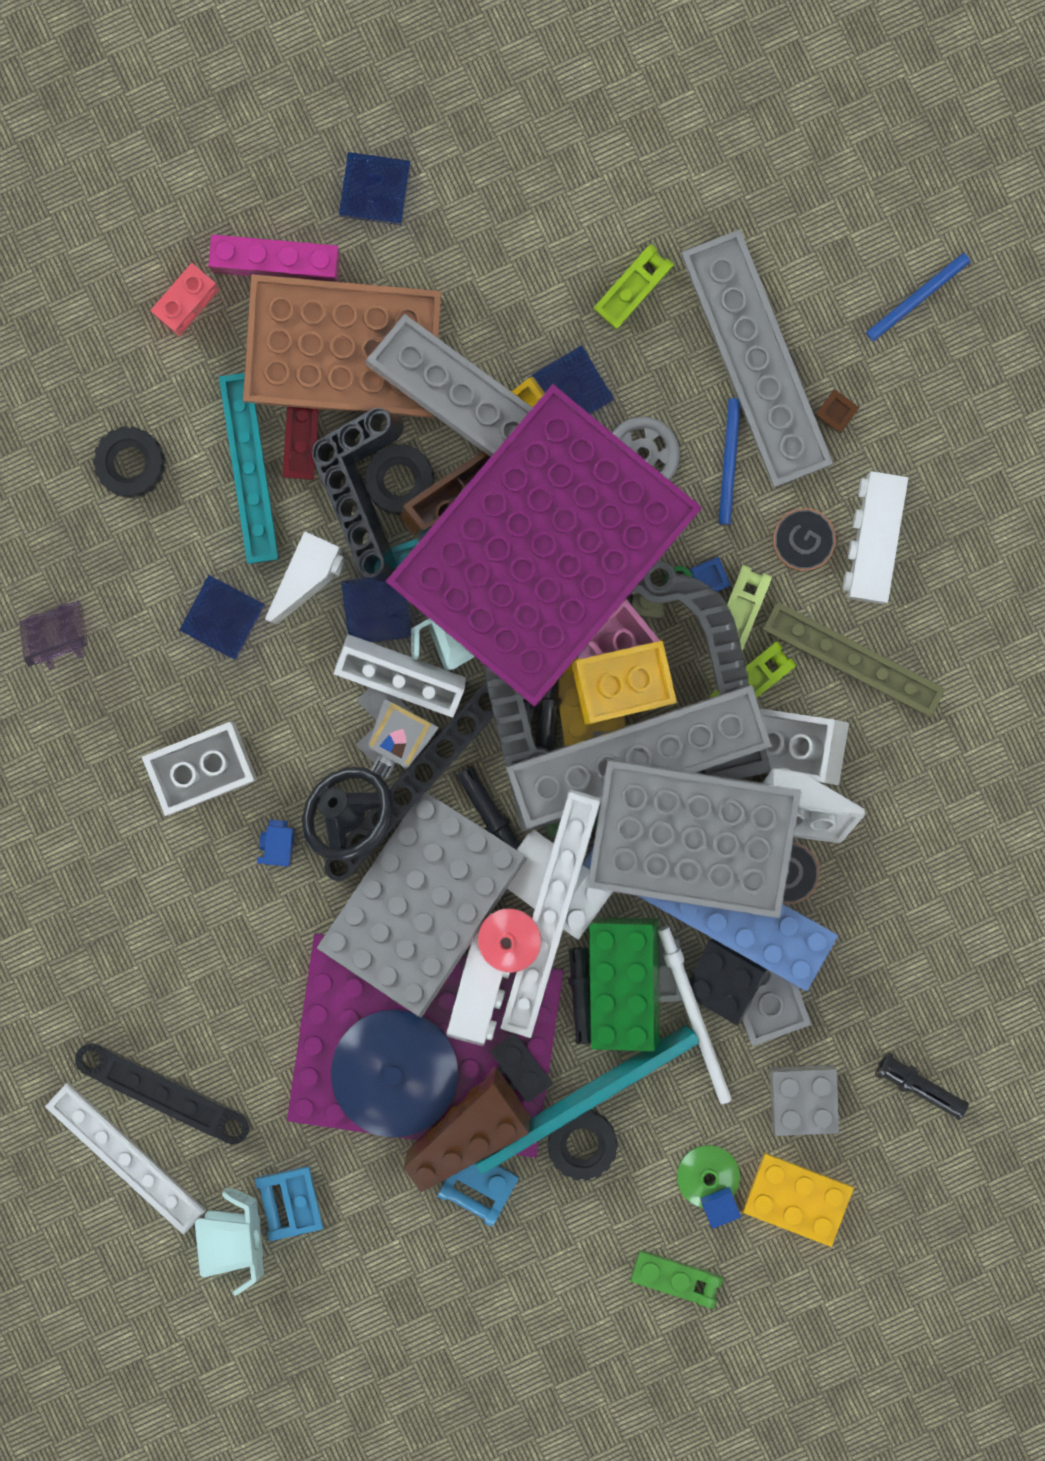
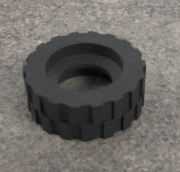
[93,427,166,498]
[364,444,435,516]
[548,1109,618,1181]

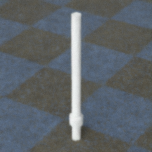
[657,926,732,1104]

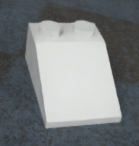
[265,531,346,625]
[759,708,849,785]
[762,768,865,843]
[507,829,613,940]

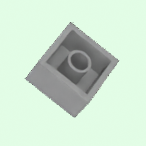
[769,1065,839,1136]

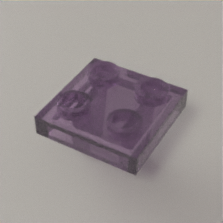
[19,600,88,670]

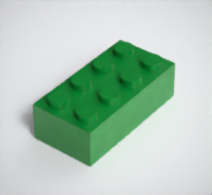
[589,917,660,1051]

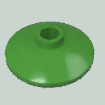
[677,1145,740,1208]

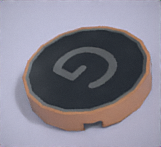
[772,508,836,571]
[782,842,820,904]

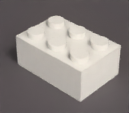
[142,721,258,816]

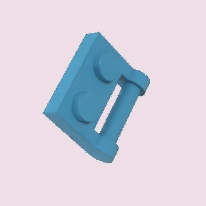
[437,1164,519,1227]
[254,1166,324,1241]

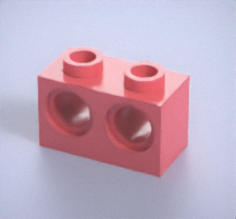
[150,263,220,337]

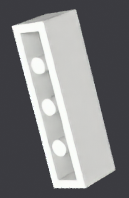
[843,471,908,604]
[334,634,466,718]
[447,913,512,1046]

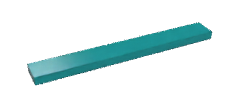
[474,1025,699,1174]

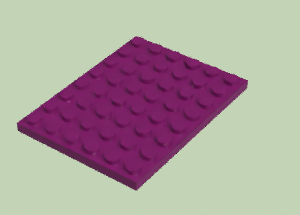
[386,384,702,707]
[287,933,564,1158]

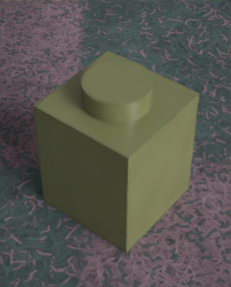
[630,585,665,620]

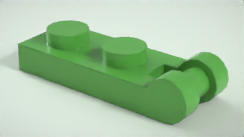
[630,1249,724,1309]

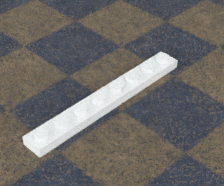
[500,789,601,1038]

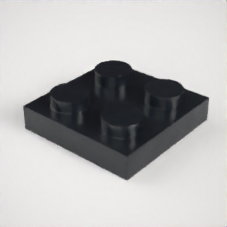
[689,938,767,1026]

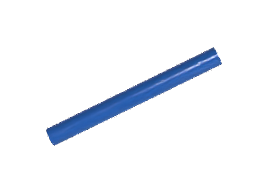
[865,253,971,342]
[718,398,741,525]

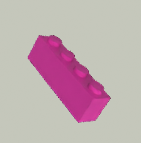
[208,234,341,282]

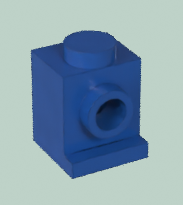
[257,819,295,867]

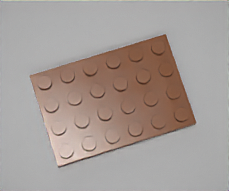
[243,274,441,418]

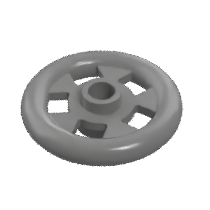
[612,417,680,480]

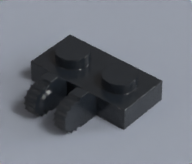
[480,1033,553,1103]

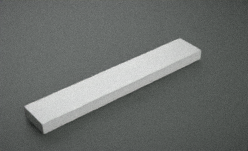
[45,1082,206,1235]

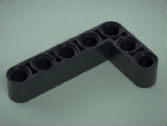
[312,408,404,582]

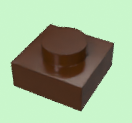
[815,389,860,434]

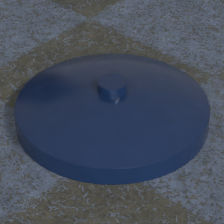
[331,1009,458,1137]

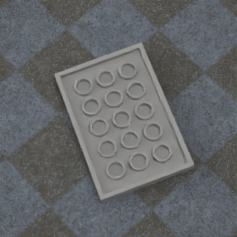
[587,759,801,918]
[317,792,527,1018]

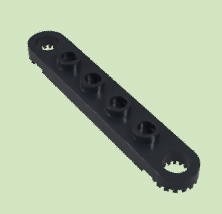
[75,1043,250,1145]

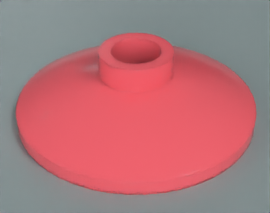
[478,908,541,972]

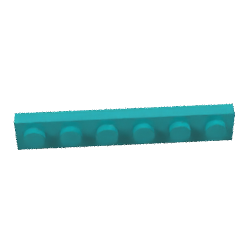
[219,373,279,565]

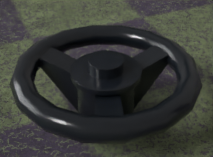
[302,767,393,861]

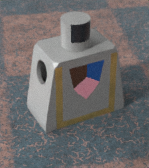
[368,699,439,779]

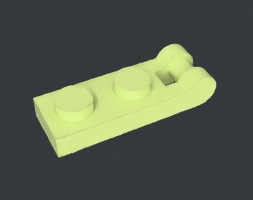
[727,565,772,651]

